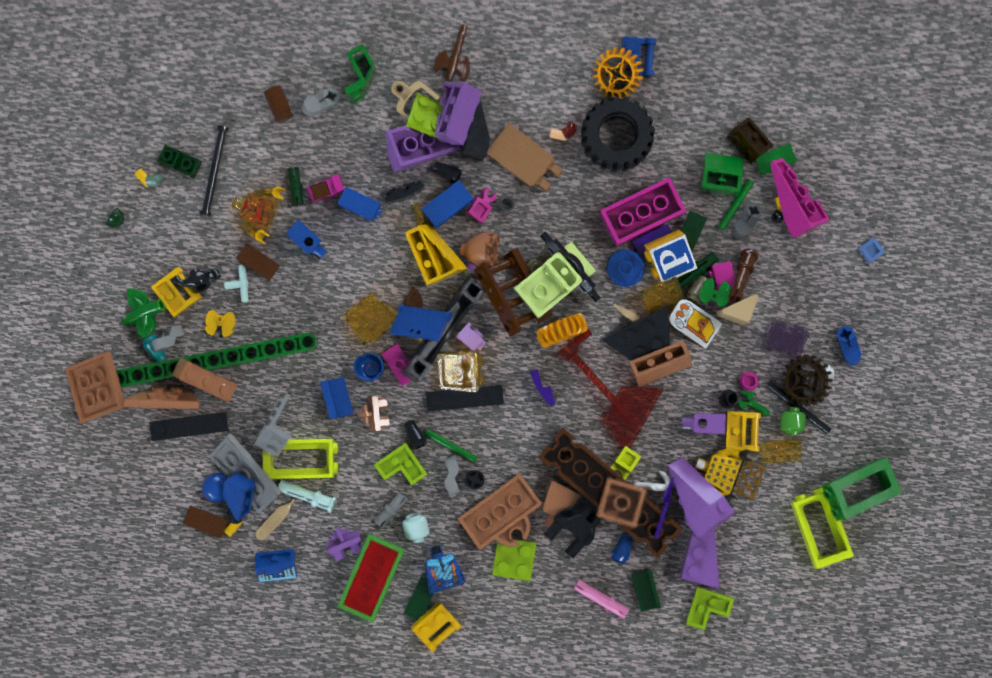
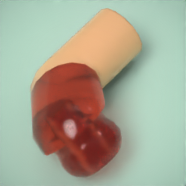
[549,122,577,141]

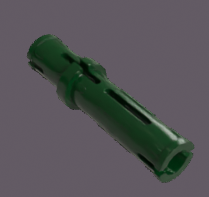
[667,251,719,296]

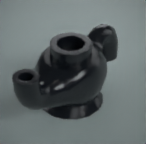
[173,268,221,293]

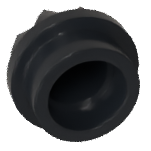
[719,389,739,409]

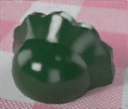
[106,208,125,228]

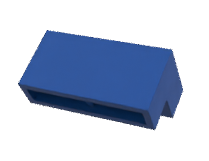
[421,180,474,229]

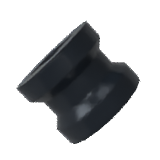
[465,470,485,489]

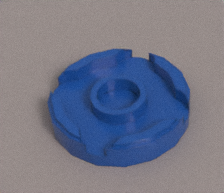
[607,249,645,287]

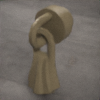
[526,245,551,274]

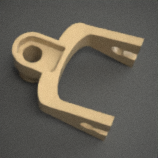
[391,81,442,120]

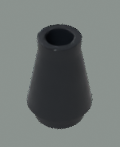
[433,161,462,184]
[404,420,427,450]

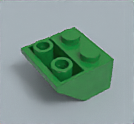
[699,152,743,196]

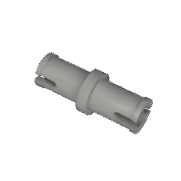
[374,492,408,529]

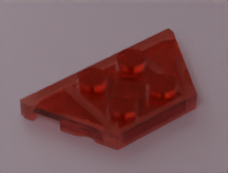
[603,386,664,449]

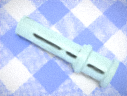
[278,480,337,513]

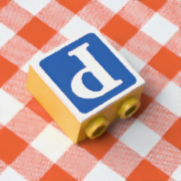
[644,229,697,284]

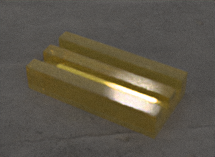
[411,202,425,226]

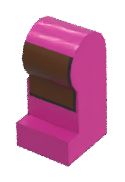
[307,174,344,203]

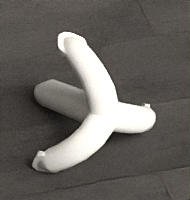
[633,470,671,504]

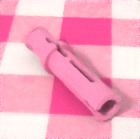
[573,579,629,620]

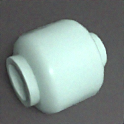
[402,513,429,543]

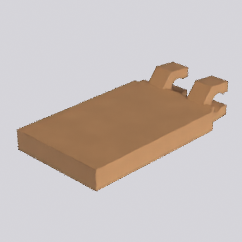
[487,123,563,193]

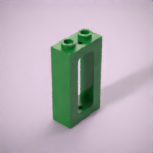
[821,457,902,521]

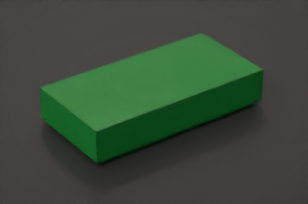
[755,144,797,176]

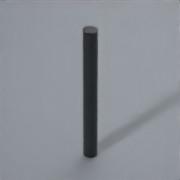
[766,381,831,434]

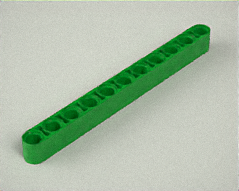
[116,333,318,388]

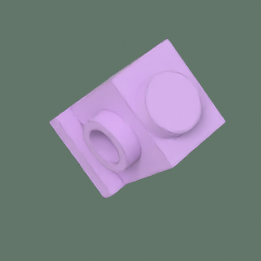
[456,322,487,352]

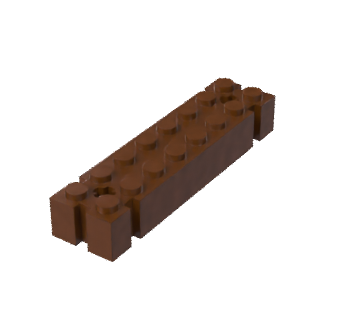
[538,428,683,558]

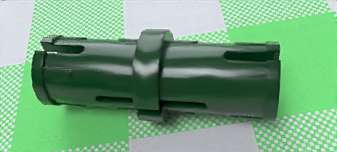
[287,167,304,207]

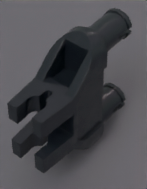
[543,496,603,559]

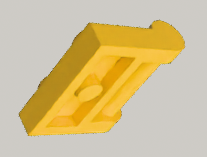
[151,267,202,318]
[725,411,761,452]
[410,601,462,652]

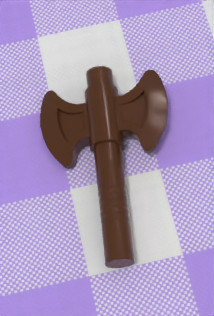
[434,25,470,81]

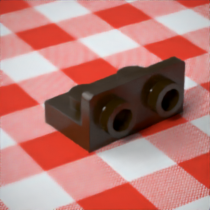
[727,117,774,164]

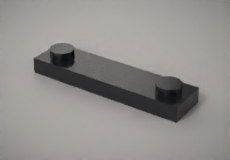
[426,385,504,412]
[150,412,229,441]

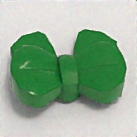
[700,278,731,307]

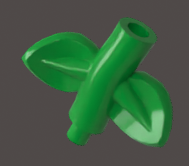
[121,288,165,339]

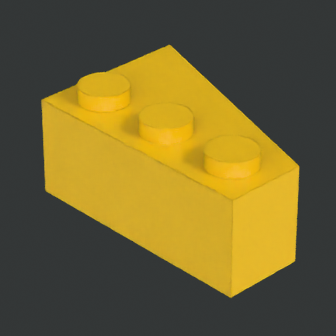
[405,224,468,285]

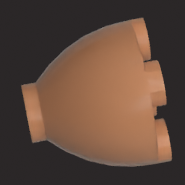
[460,231,500,268]

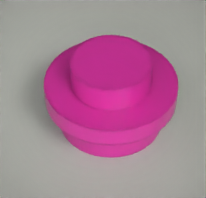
[739,372,759,391]

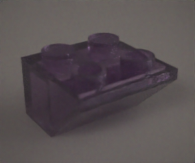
[760,320,810,356]

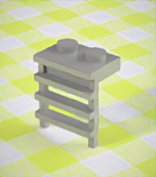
[254,394,291,457]

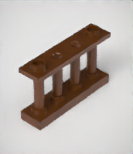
[474,248,553,337]

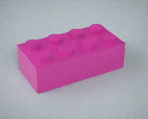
[599,177,687,247]

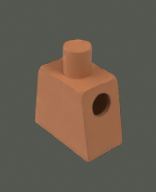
[542,480,582,527]

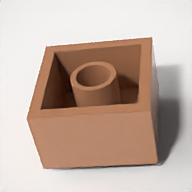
[596,478,647,528]

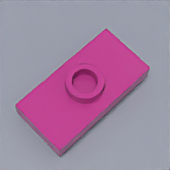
[381,344,412,386]

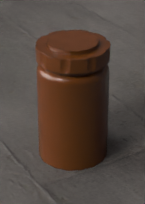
[264,85,294,123]

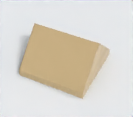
[717,294,758,326]

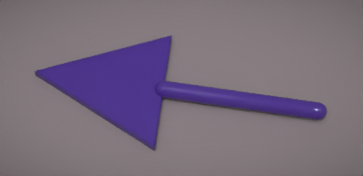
[654,477,674,539]

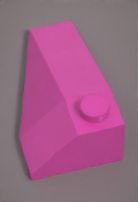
[770,158,830,238]

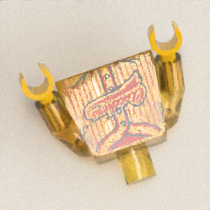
[231,186,286,244]

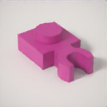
[466,188,497,223]

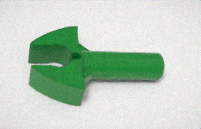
[738,391,770,417]

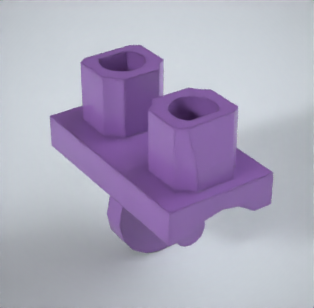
[326,526,362,561]

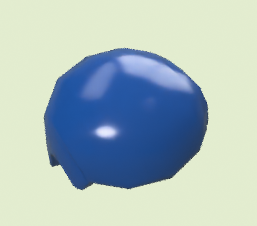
[353,353,384,382]
[202,473,228,503]

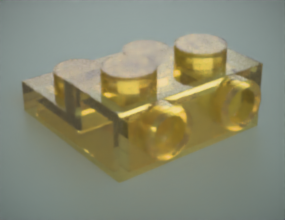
[437,349,484,392]

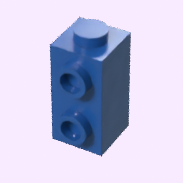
[337,187,383,223]

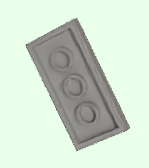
[209,434,282,514]

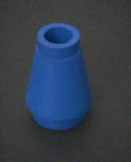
[611,534,633,564]

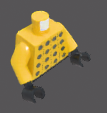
[695,448,754,508]

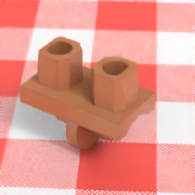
[357,396,390,432]

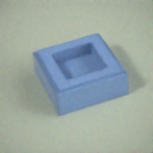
[858,237,886,264]

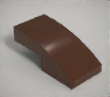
[236,243,280,281]
[183,505,228,538]

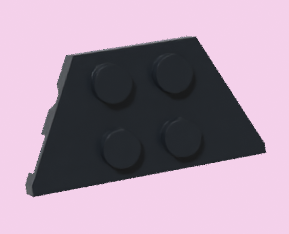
[602,304,671,361]

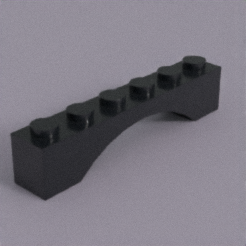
[400,277,485,383]

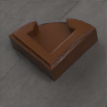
[404,287,423,308]

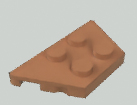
[124,386,200,409]

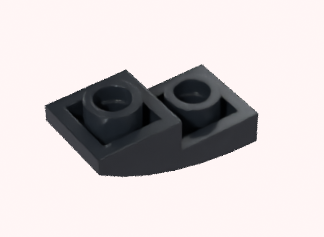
[385,180,425,204]

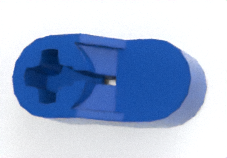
[837,326,861,366]

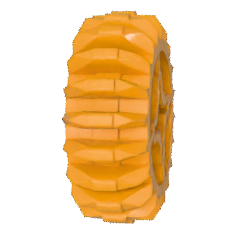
[593,47,644,99]
[536,313,588,348]

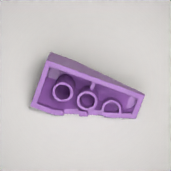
[667,457,735,538]

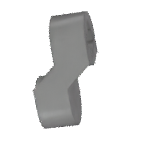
[302,88,340,116]
[152,325,185,352]
[444,455,461,496]

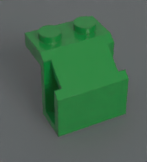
[344,44,377,103]

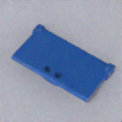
[390,304,452,342]

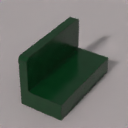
[631,569,661,612]

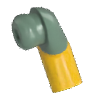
[134,169,164,187]

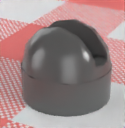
[500,196,515,211]

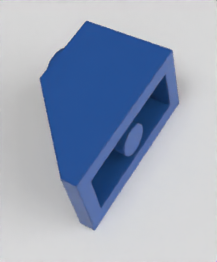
[223,472,256,521]

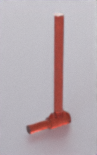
[558,329,634,422]

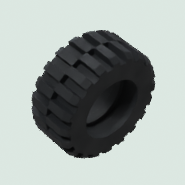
[580,96,655,172]

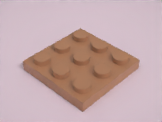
[65,352,126,424]

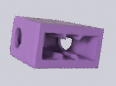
[682,413,726,435]

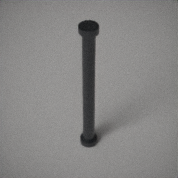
[200,125,229,217]

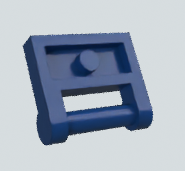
[620,37,656,78]

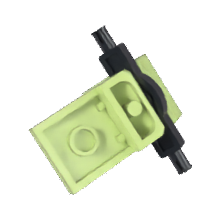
[514,231,601,319]

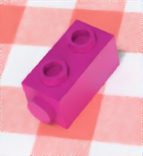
[708,261,736,306]

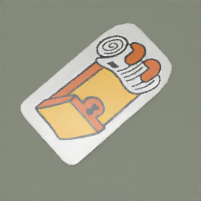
[669,300,722,348]

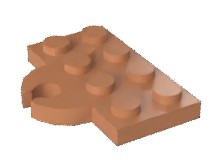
[458,473,543,551]

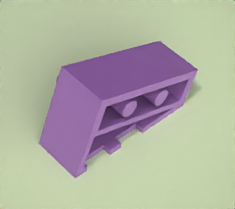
[435,82,482,145]

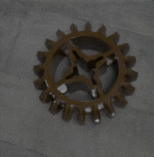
[781,354,833,407]

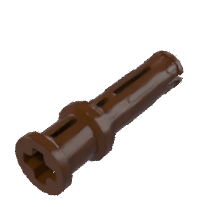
[729,249,758,302]

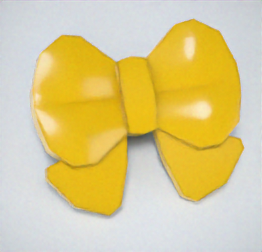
[205,310,236,337]

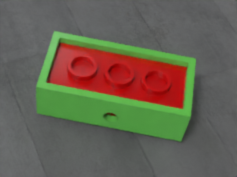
[337,533,405,622]

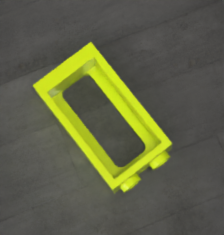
[263,439,338,479]
[790,488,854,569]

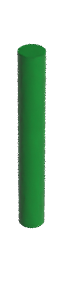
[717,179,754,231]
[424,429,478,463]

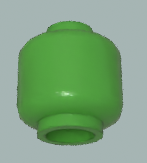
[780,407,806,435]

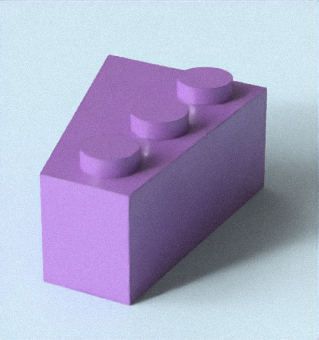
[679,528,719,588]

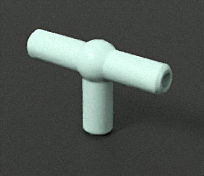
[224,264,249,303]

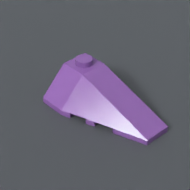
[386,126,461,173]

